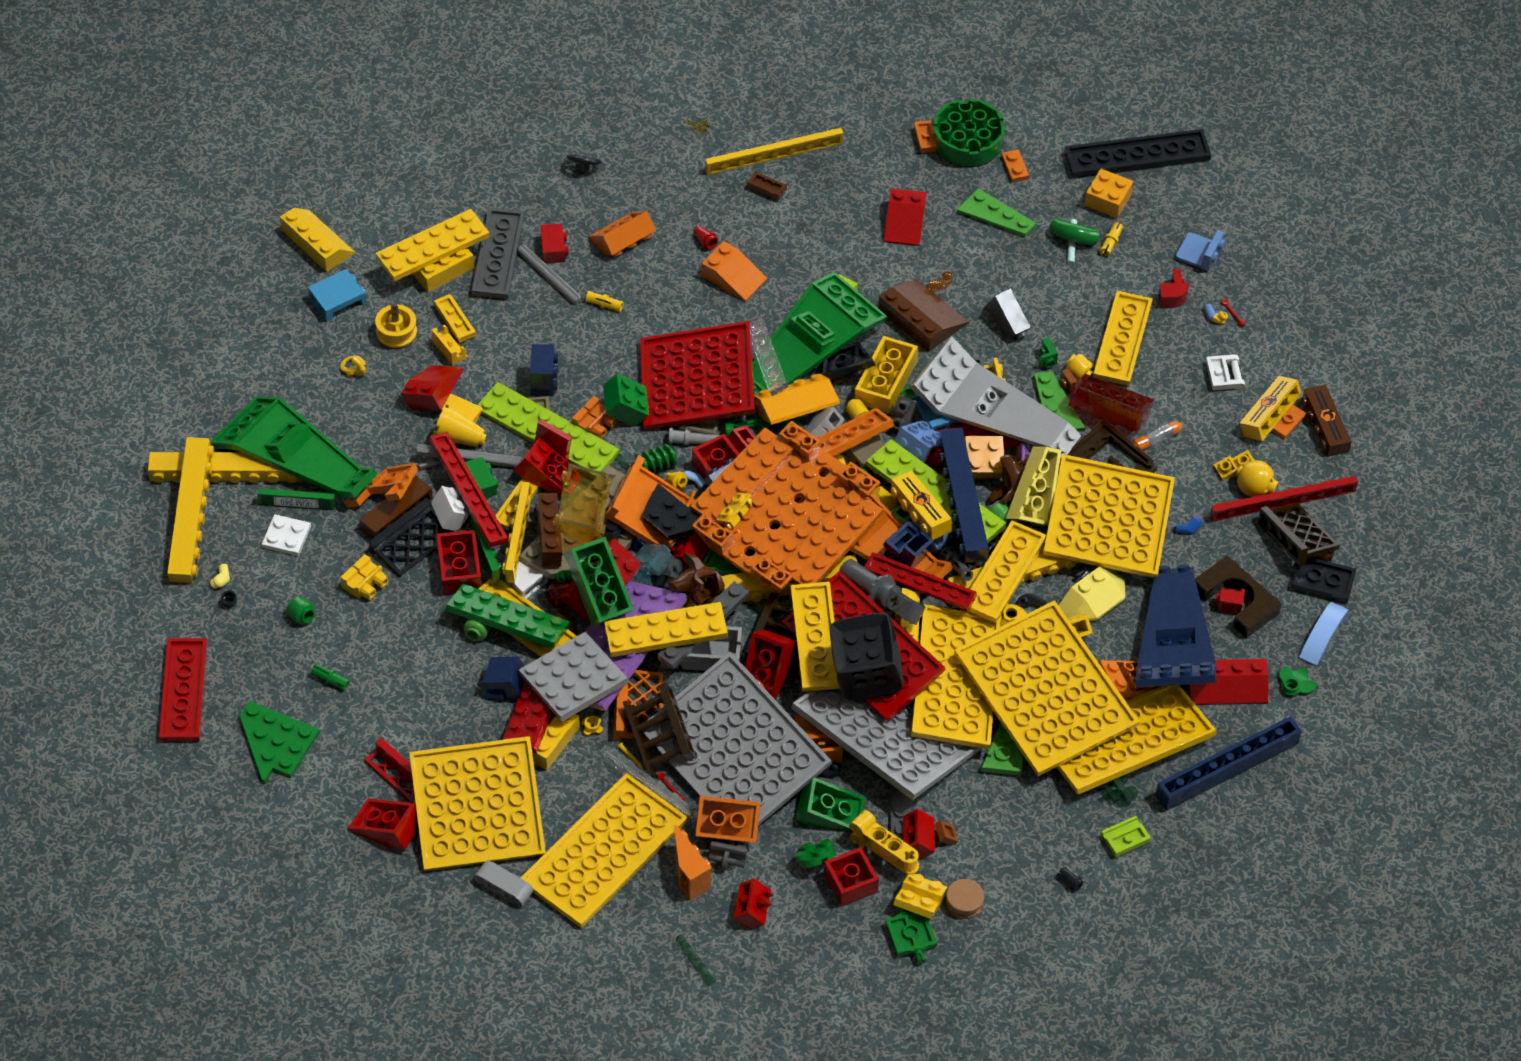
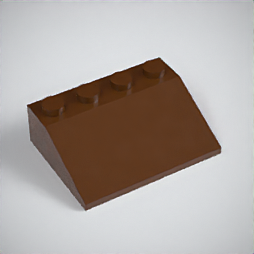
[878,279,969,352]

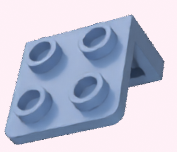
[1176,230,1225,271]
[894,421,940,463]

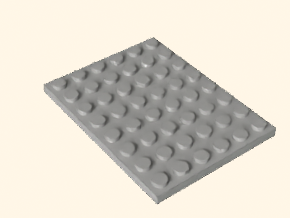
[642,652,832,826]
[791,689,983,800]

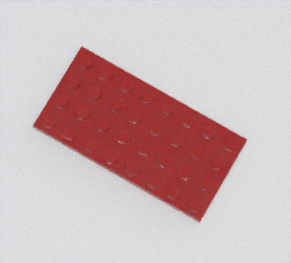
[782,570,946,722]

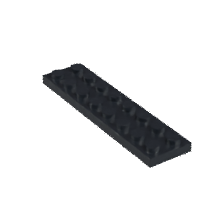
[1064,129,1211,177]

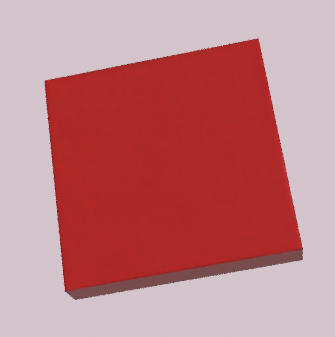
[534,419,572,461]

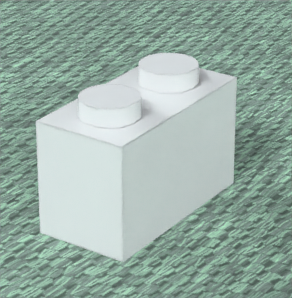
[431,486,469,531]

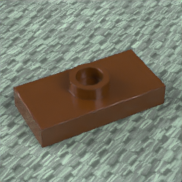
[747,172,787,201]

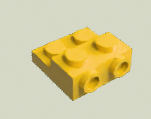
[893,874,947,919]

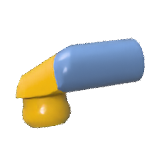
[1203,304,1228,324]

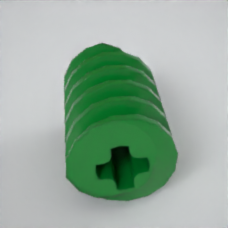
[635,444,677,473]

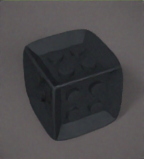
[830,613,903,700]

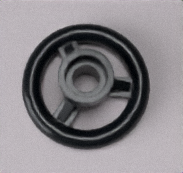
[566,154,602,172]

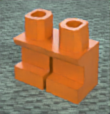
[572,396,617,439]

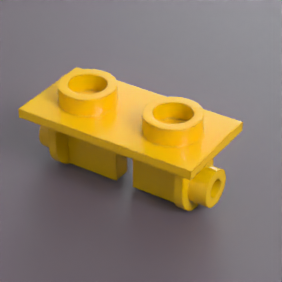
[716,492,753,530]

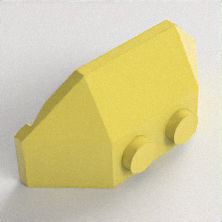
[1058,566,1125,621]

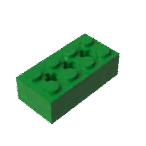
[564,537,634,627]

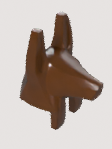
[988,455,1029,503]
[667,552,725,606]

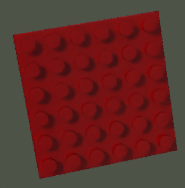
[640,321,755,430]

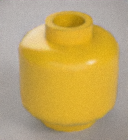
[1065,354,1093,381]

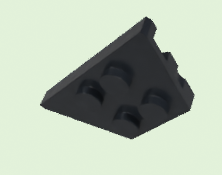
[807,342,876,380]
[642,484,700,540]

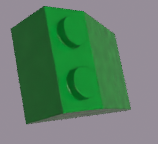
[796,777,866,832]

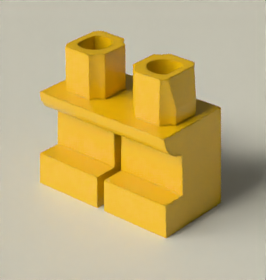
[340,554,388,600]

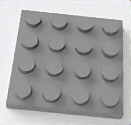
[519,632,629,722]

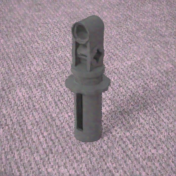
[839,559,926,625]

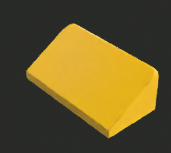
[442,394,483,423]

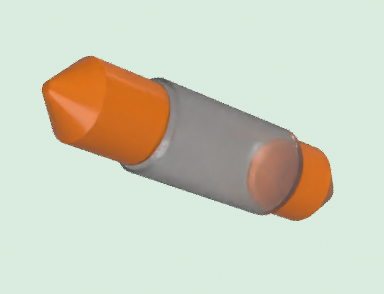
[1133,421,1183,451]

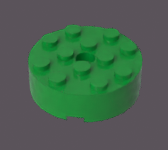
[933,99,1005,166]

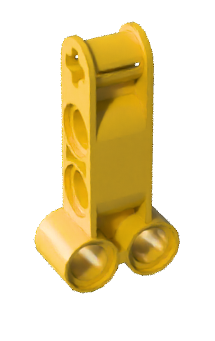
[849,810,919,875]

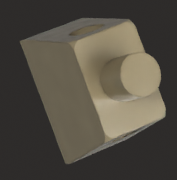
[845,434,883,478]

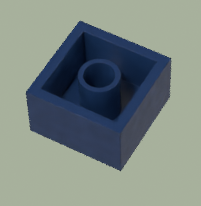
[530,344,558,396]

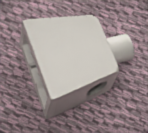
[502,559,549,599]

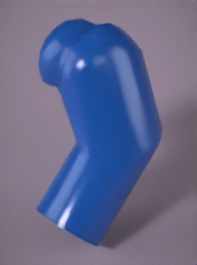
[1175,516,1202,534]

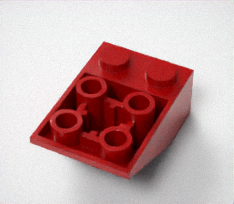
[513,438,583,496]

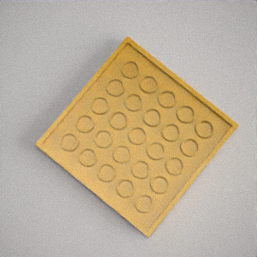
[1043,454,1175,578]
[409,736,546,871]

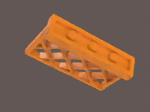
[613,670,663,741]

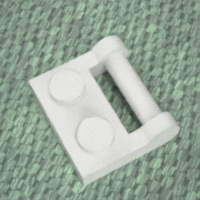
[1206,355,1246,390]

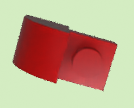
[1158,269,1189,308]

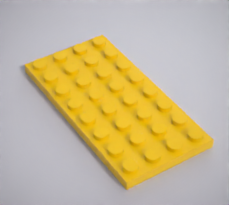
[911,604,1001,749]
[1056,685,1216,795]
[521,773,688,929]

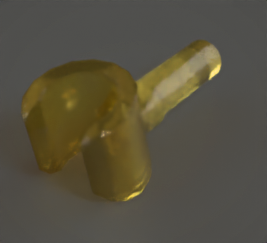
[686,119,710,133]

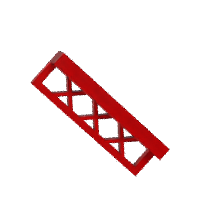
[364,738,416,805]

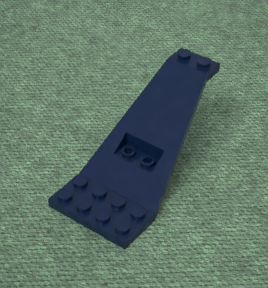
[1135,565,1217,688]

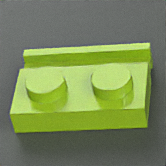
[1101,816,1151,858]

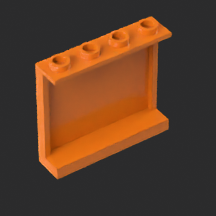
[604,455,696,553]

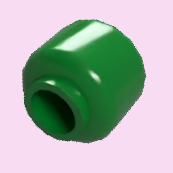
[286,596,316,625]

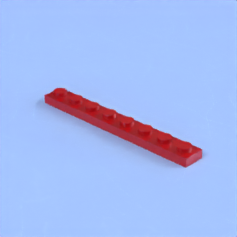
[430,432,508,548]
[1210,476,1358,522]

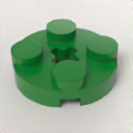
[795,839,836,868]

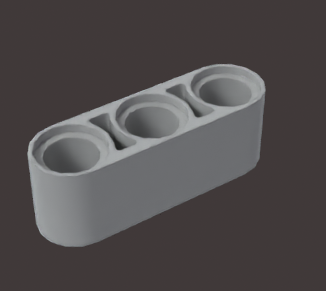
[474,860,534,907]

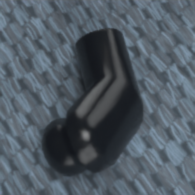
[1017,593,1047,608]
[818,762,841,779]

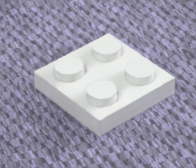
[262,514,311,556]

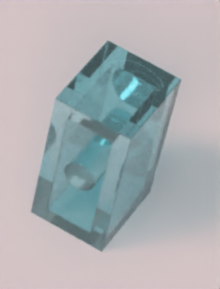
[634,544,675,575]

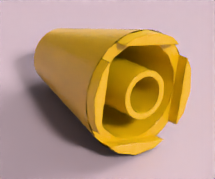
[432,404,487,447]

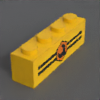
[1240,376,1301,441]
[890,470,952,540]

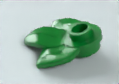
[1279,666,1318,696]

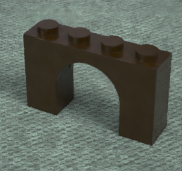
[1195,556,1282,638]

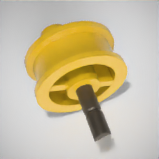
[375,303,417,348]

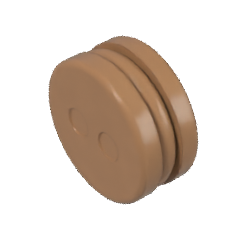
[946,879,984,919]

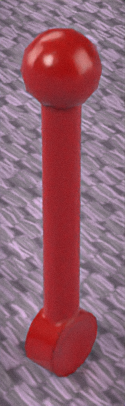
[1221,299,1246,327]
[657,772,685,803]

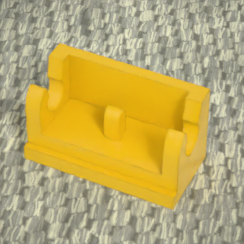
[432,325,468,366]

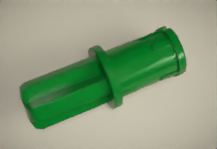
[311,664,350,691]

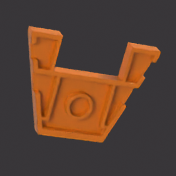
[344,463,418,508]

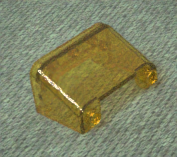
[553,464,614,545]

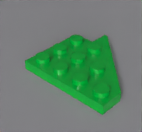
[240,701,320,784]

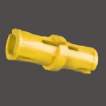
[1099,222,1124,256]
[585,291,624,312]

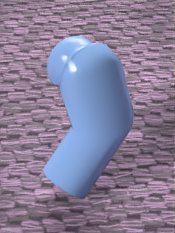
[684,470,708,491]

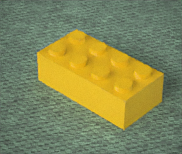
[855,336,918,414]

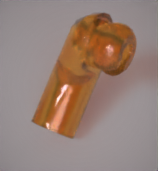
[929,271,953,290]

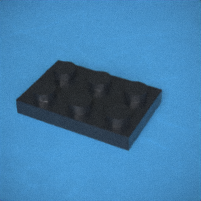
[1291,557,1357,603]

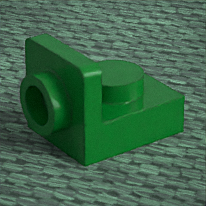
[1039,337,1058,369]

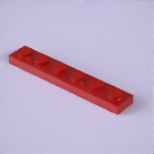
[864,552,977,611]

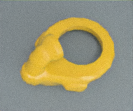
[340,356,366,377]

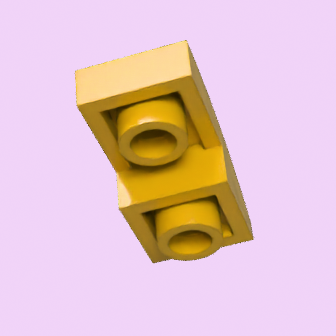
[1214,450,1254,480]

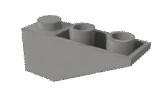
[806,406,844,437]

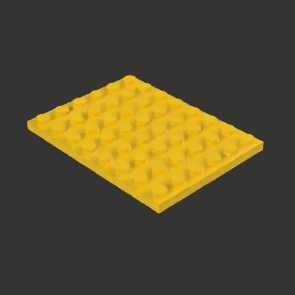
[954,600,1140,776]

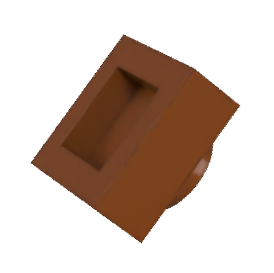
[1060,368,1078,394]
[935,820,959,845]

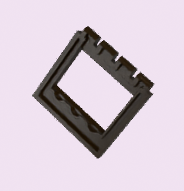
[1058,420,1157,473]

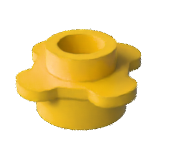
[582,716,603,735]

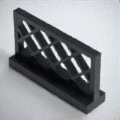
[368,497,457,577]

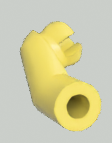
[210,564,230,589]

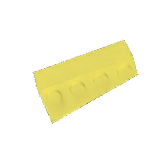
[1006,447,1062,526]

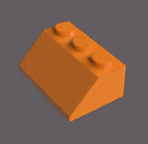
[588,211,656,257]

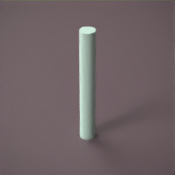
[1067,219,1077,264]

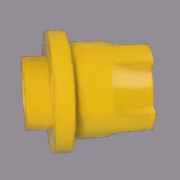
[666,471,687,490]

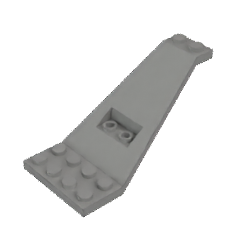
[910,336,1081,462]

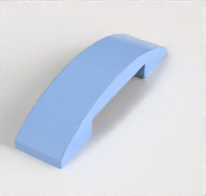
[1299,602,1348,667]

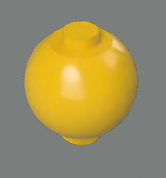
[1236,460,1279,497]

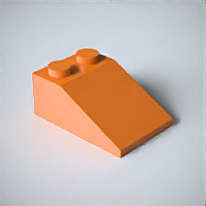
[702,241,767,302]
[695,795,761,843]

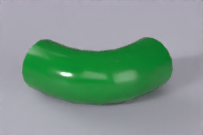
[1049,218,1099,246]

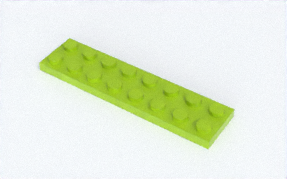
[478,382,620,477]
[866,439,1006,543]

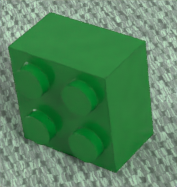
[603,373,649,427]

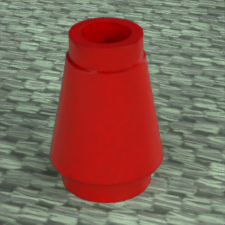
[693,226,718,249]

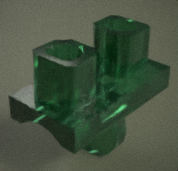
[1102,775,1138,807]

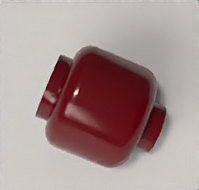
[546,581,570,608]

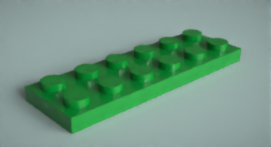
[446,584,570,649]

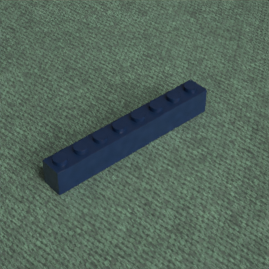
[936,428,989,563]
[1156,716,1302,810]

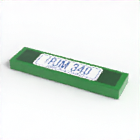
[257,489,336,510]

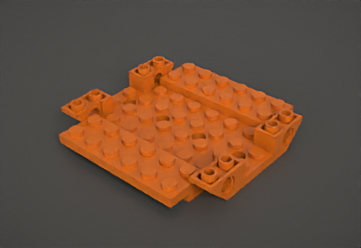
[691,421,884,591]

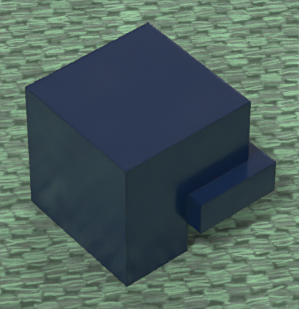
[883,521,934,568]
[482,657,525,701]

